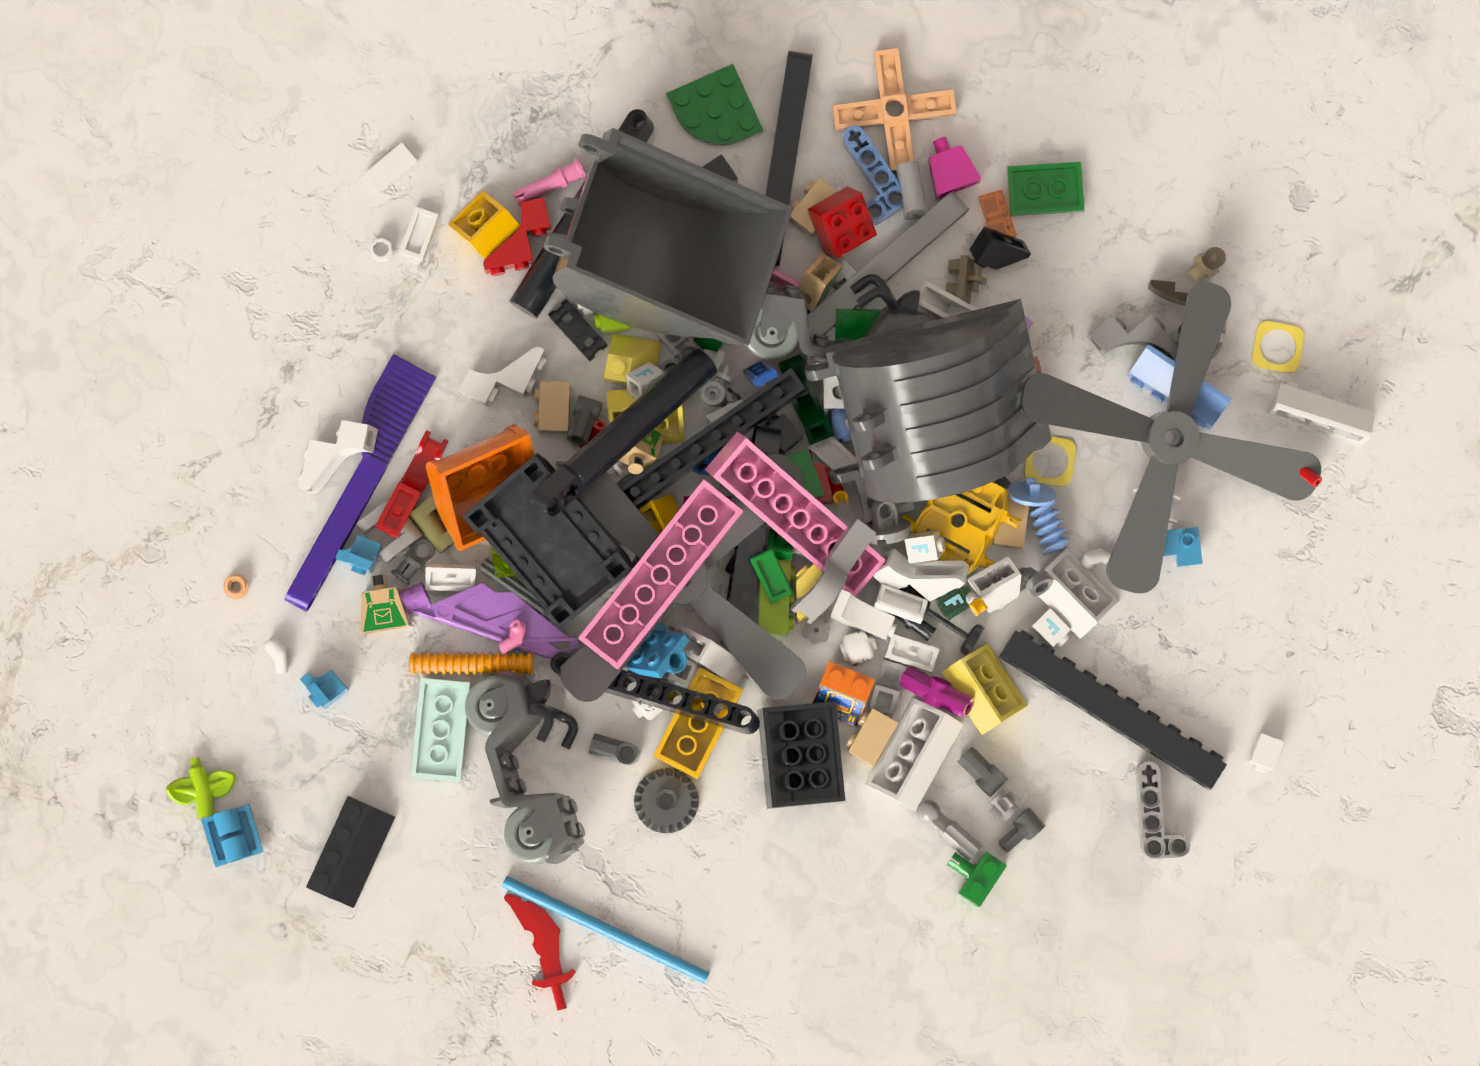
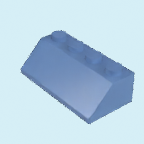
[1127,344,1232,430]

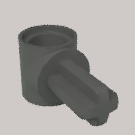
[998,807,1046,853]

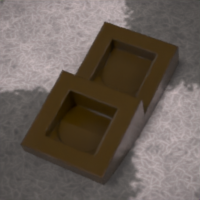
[1148,280,1188,306]

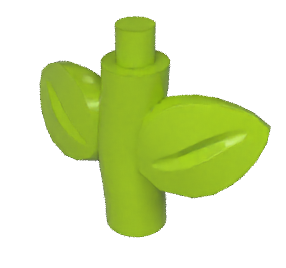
[166,757,236,819]

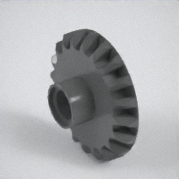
[634,768,699,833]

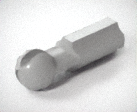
[916,800,982,861]

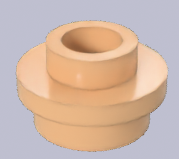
[223,574,249,599]

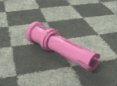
[513,158,587,206]

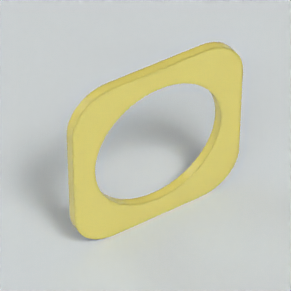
[1252,321,1304,373]
[1024,437,1076,486]

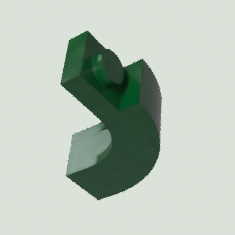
[778,354,833,445]

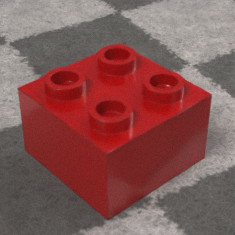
[807,186,877,258]

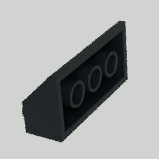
[306,796,396,908]

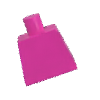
[928,137,981,200]

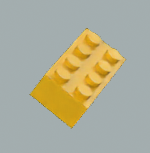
[653,667,743,780]

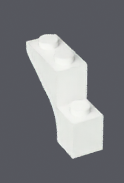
[919,281,979,319]
[459,347,547,406]
[299,420,378,493]
[873,548,969,602]

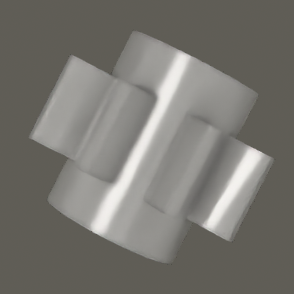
[989,790,1019,820]

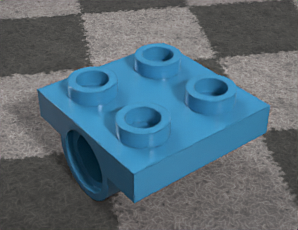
[626,630,690,678]
[201,804,264,867]

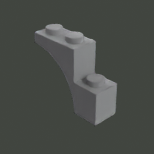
[1087,315,1179,360]

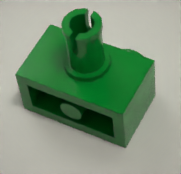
[947,851,1007,907]

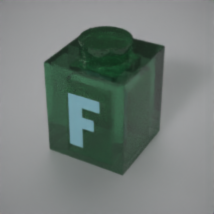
[935,586,971,621]

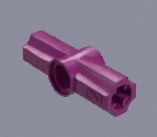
[900,666,974,718]

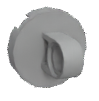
[867,501,912,545]

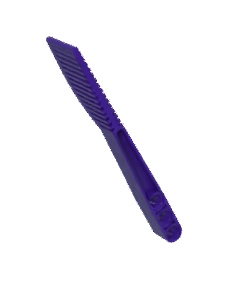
[284,354,437,612]

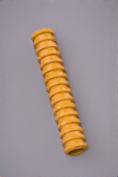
[409,652,533,675]

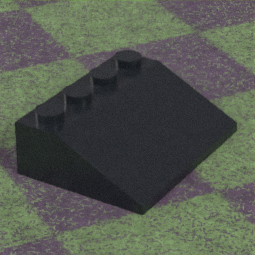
[757,702,846,809]

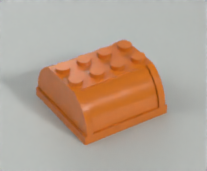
[426,424,534,552]

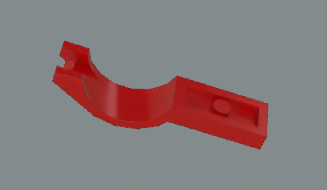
[375,430,448,539]

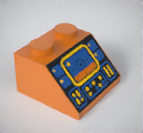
[813,661,875,727]

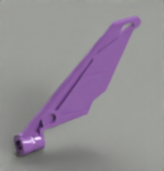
[399,582,580,659]

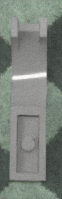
[790,517,876,624]

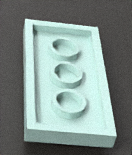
[411,678,471,782]

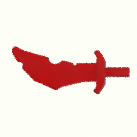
[504,894,576,1011]

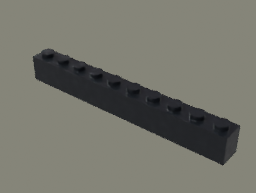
[620,368,809,509]
[998,630,1227,790]

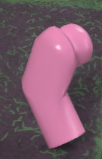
[498,619,526,654]

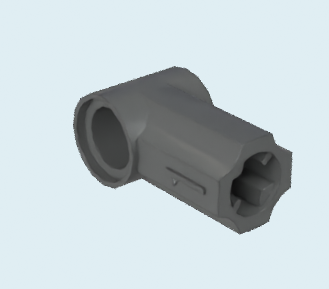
[567,395,603,446]
[589,733,640,765]
[957,747,1008,797]

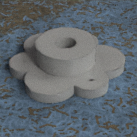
[802,616,830,644]

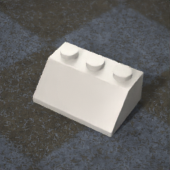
[1038,548,1119,639]

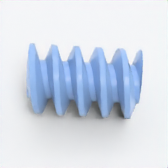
[1029,500,1071,555]

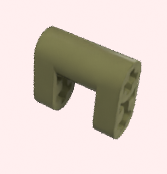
[409,495,454,554]

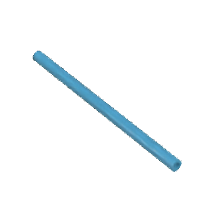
[502,876,710,984]

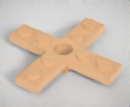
[832,48,957,172]

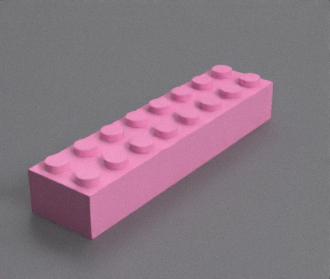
[705,432,886,597]
[578,479,743,670]

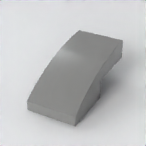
[869,658,908,715]

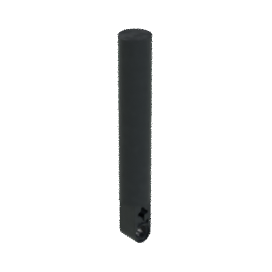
[509,109,654,319]
[530,348,717,517]

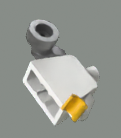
[700,381,761,442]
[966,556,1053,616]

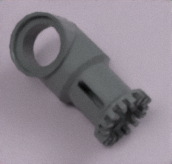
[391,539,435,586]

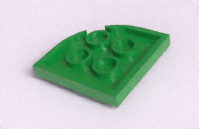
[666,64,763,145]

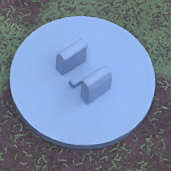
[1007,478,1056,506]

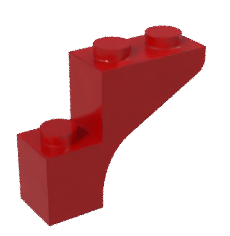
[483,197,551,276]

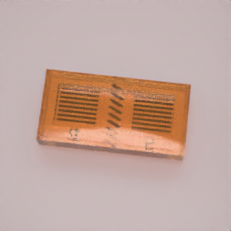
[978,189,1017,237]

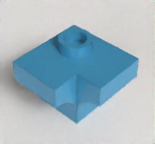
[1163,527,1203,567]
[336,535,383,576]
[300,670,349,709]

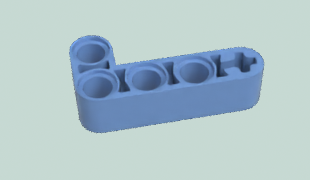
[843,126,903,225]

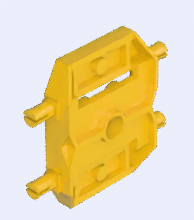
[902,482,1022,575]

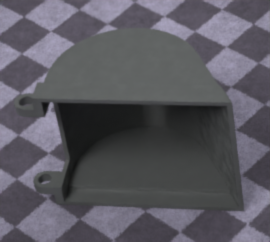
[544,128,793,345]
[805,299,1052,503]

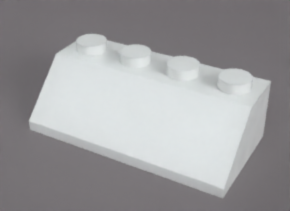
[1268,381,1375,444]
[865,698,963,811]

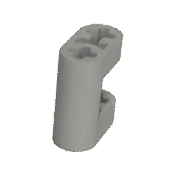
[896,161,927,220]
[356,498,424,564]

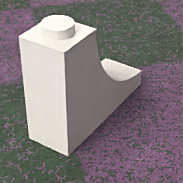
[830,590,897,641]
[664,618,745,686]

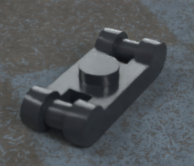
[548,299,608,362]

